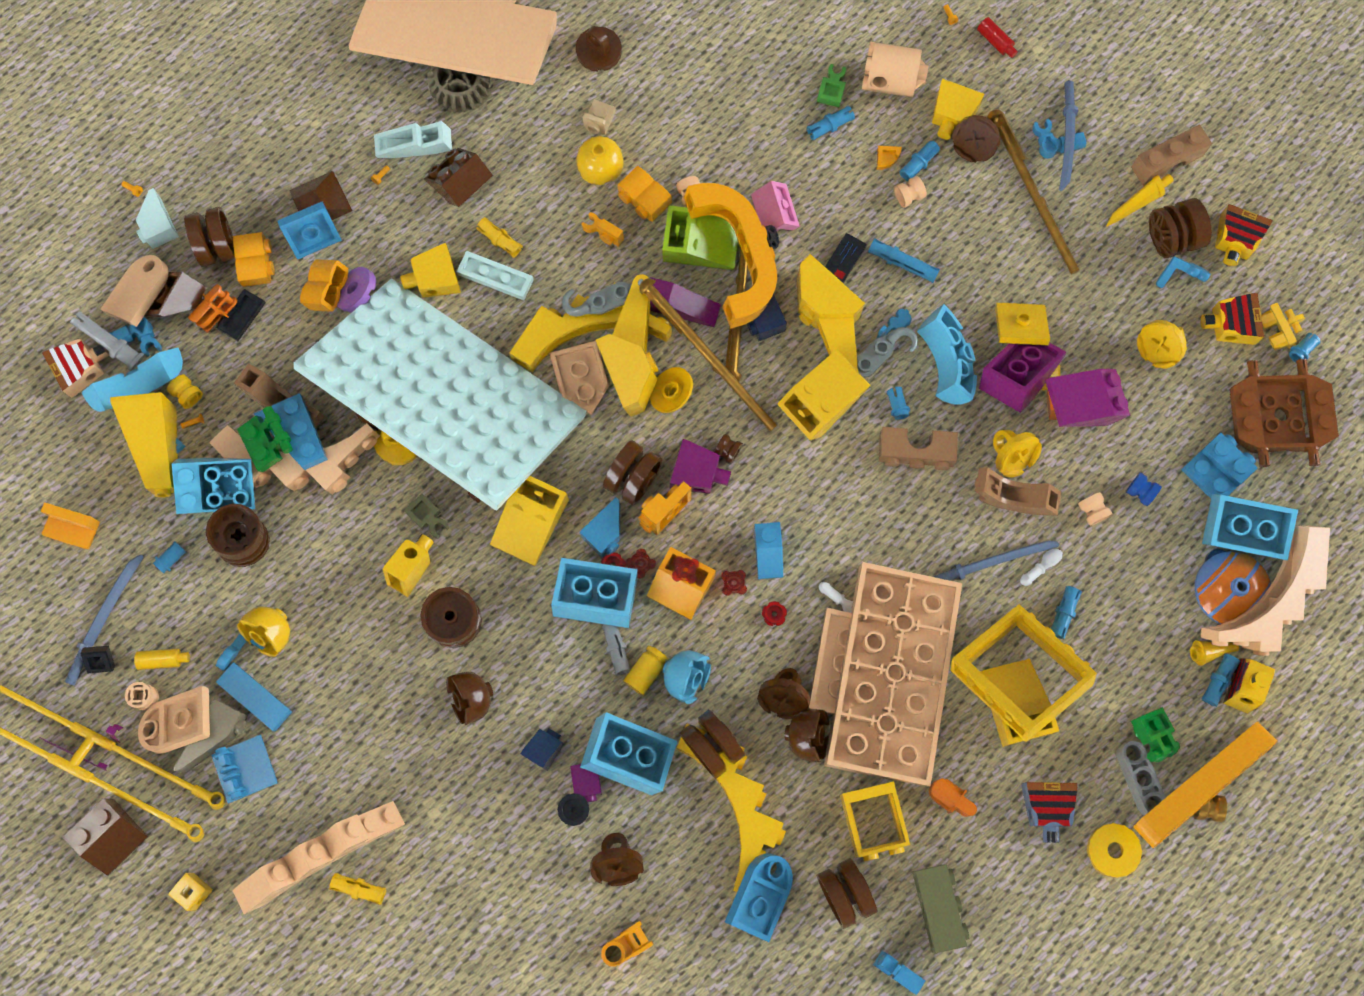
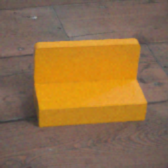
[40,502,100,549]

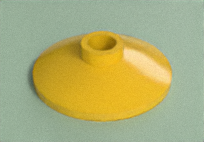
[650,367,693,413]

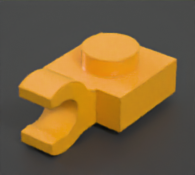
[581,212,624,247]

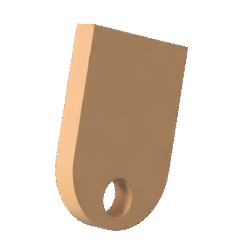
[100,255,169,327]
[138,686,210,754]

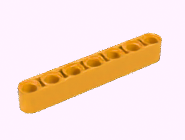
[1133,721,1278,848]

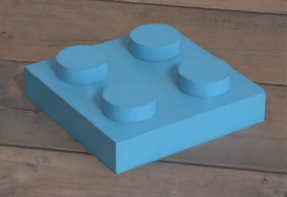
[277,201,342,260]

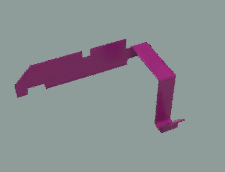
[39,724,124,771]

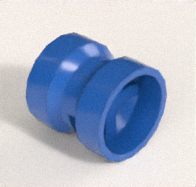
[1126,472,1162,507]

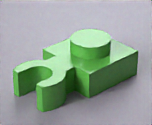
[817,64,846,107]

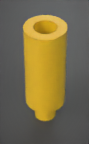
[134,649,190,670]

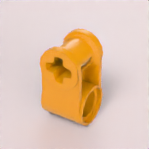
[601,921,654,967]

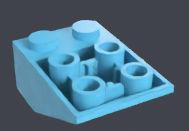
[172,458,255,514]

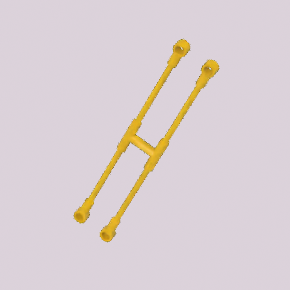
[0,685,225,842]

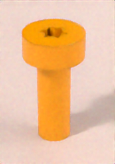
[943,4,959,25]
[370,165,390,185]
[121,181,143,197]

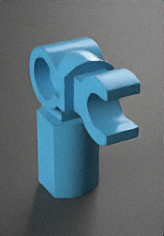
[1032,119,1086,159]
[110,317,162,357]
[873,950,925,995]

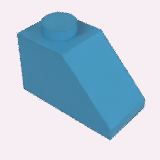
[580,497,620,558]
[753,522,783,580]

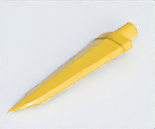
[1106,174,1174,227]

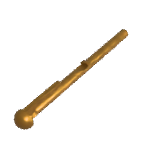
[987,109,1080,275]
[725,205,754,381]
[639,278,777,431]

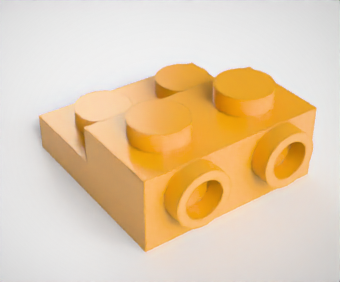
[638,481,691,535]

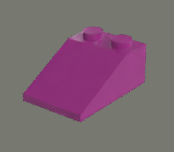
[979,342,1066,413]
[1045,369,1131,427]

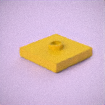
[995,303,1050,345]

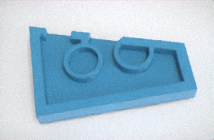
[254,393,328,470]

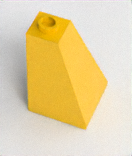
[110,392,178,498]

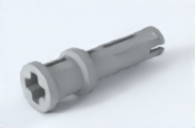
[70,311,145,371]

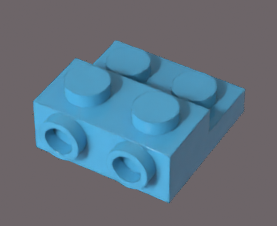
[1181,433,1258,498]

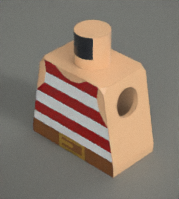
[42,339,110,398]

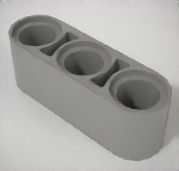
[1116,741,1166,816]

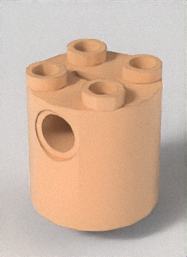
[862,41,929,98]

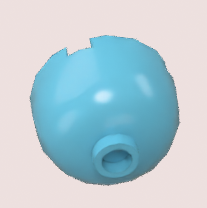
[663,650,711,704]

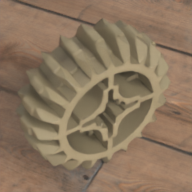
[427,66,491,112]

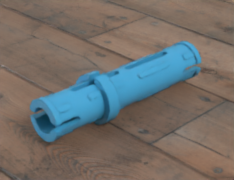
[868,238,940,283]

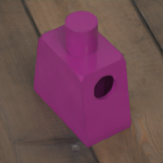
[670,439,731,494]

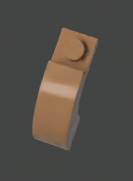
[234,364,324,428]
[975,467,1061,516]

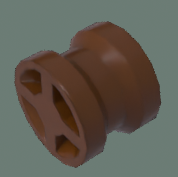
[714,434,743,465]

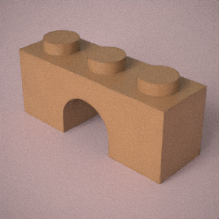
[1131,124,1213,186]
[878,427,958,470]

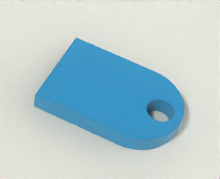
[725,853,793,942]

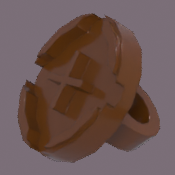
[575,26,622,72]
[952,115,1000,163]
[757,668,810,719]
[590,833,644,886]

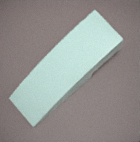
[374,121,452,158]

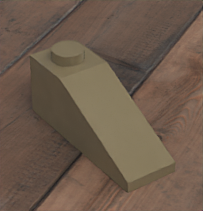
[173,699,248,773]

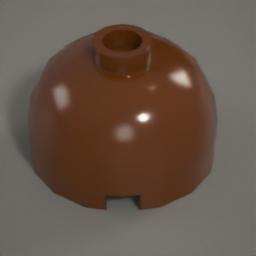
[446,672,493,725]
[784,709,829,762]

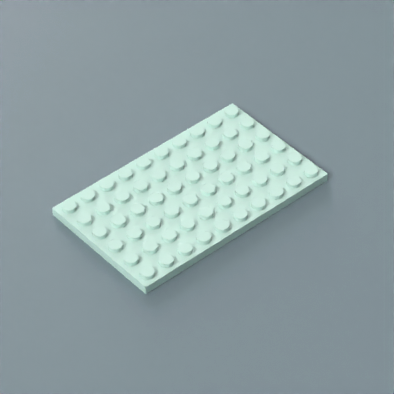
[294,278,587,511]

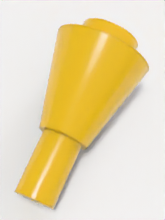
[1190,640,1239,666]

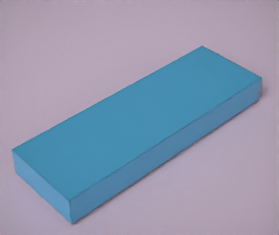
[216,662,292,732]

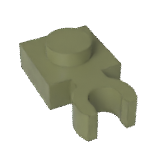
[404,494,449,539]

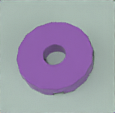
[337,267,376,313]

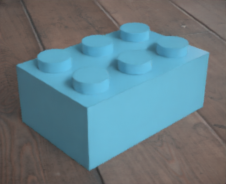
[1202,494,1298,560]
[551,558,637,628]
[580,712,678,795]

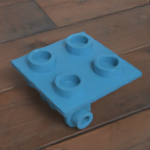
[211,734,278,804]

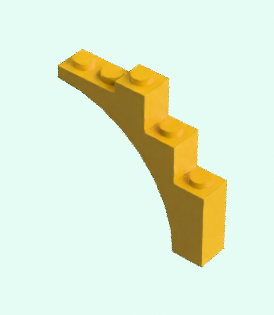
[509,282,672,372]
[677,723,786,892]

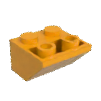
[647,547,716,620]

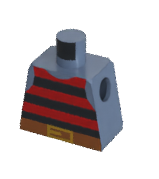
[1022,782,1078,843]

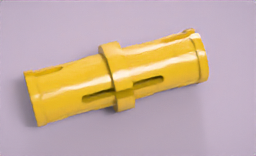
[476,217,523,258]
[329,873,386,905]

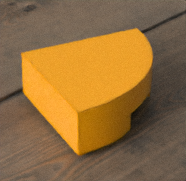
[877,145,902,170]

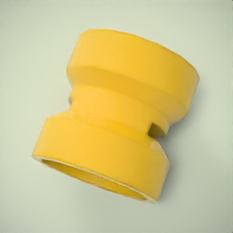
[167,374,203,409]

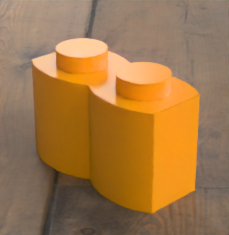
[617,166,672,222]
[233,232,275,287]
[300,259,348,312]

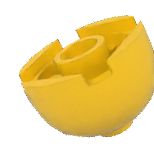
[576,136,624,185]
[237,606,290,657]

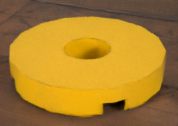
[1087,823,1142,878]

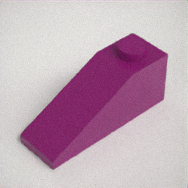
[650,277,721,328]

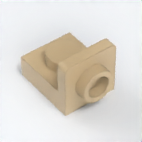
[583,99,616,134]

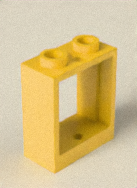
[840,781,910,862]

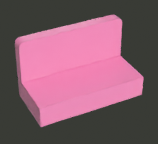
[751,181,800,231]

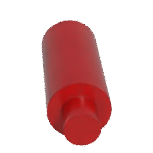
[977,17,1018,59]

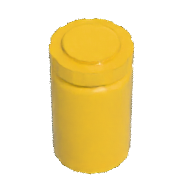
[623,645,669,696]

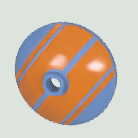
[1195,551,1271,624]

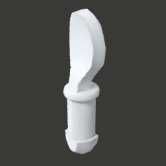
[1020,549,1063,586]
[819,582,853,613]

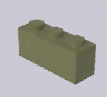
[912,864,969,954]

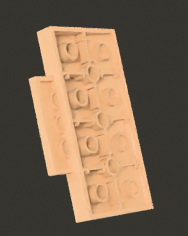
[349,0,557,85]
[808,562,962,787]

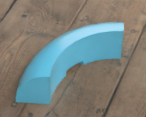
[917,304,977,405]
[82,347,183,412]

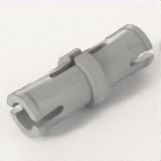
[602,624,631,675]

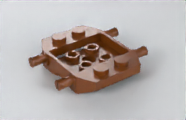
[1229,359,1339,468]

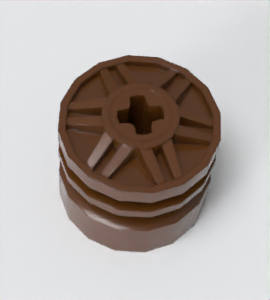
[1149,198,1212,258]
[205,504,270,567]

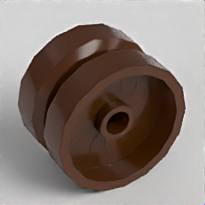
[184,207,235,267]
[603,440,662,506]
[420,587,482,649]
[679,709,745,779]
[816,858,878,929]

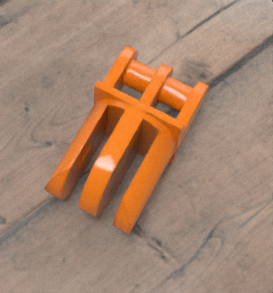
[188,284,238,333]
[929,778,977,817]

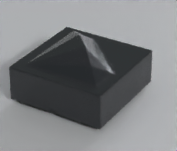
[80,645,115,674]

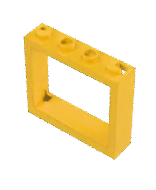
[950,604,1097,742]

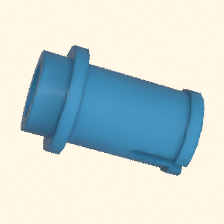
[1289,333,1321,362]
[887,387,910,420]
[153,541,187,573]

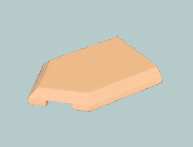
[549,341,609,415]

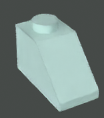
[136,188,179,249]

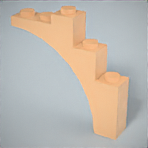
[209,423,380,495]
[1201,525,1330,656]
[232,801,405,914]

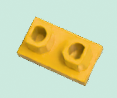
[1261,303,1305,350]

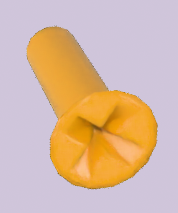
[181,413,205,429]

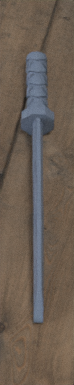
[1059,81,1078,191]
[933,541,1059,581]
[65,555,143,686]

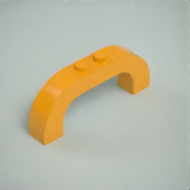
[684,183,777,329]

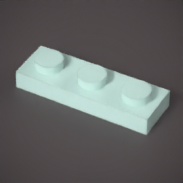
[456,251,534,300]

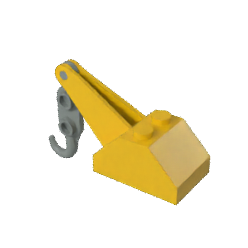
[797,254,918,378]
[562,274,659,417]

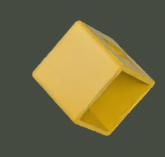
[168,873,213,911]

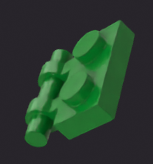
[237,406,293,472]
[1131,707,1180,762]

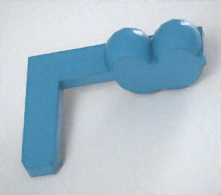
[1156,256,1211,288]
[876,309,912,339]
[215,634,265,671]

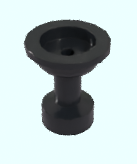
[557,793,590,826]

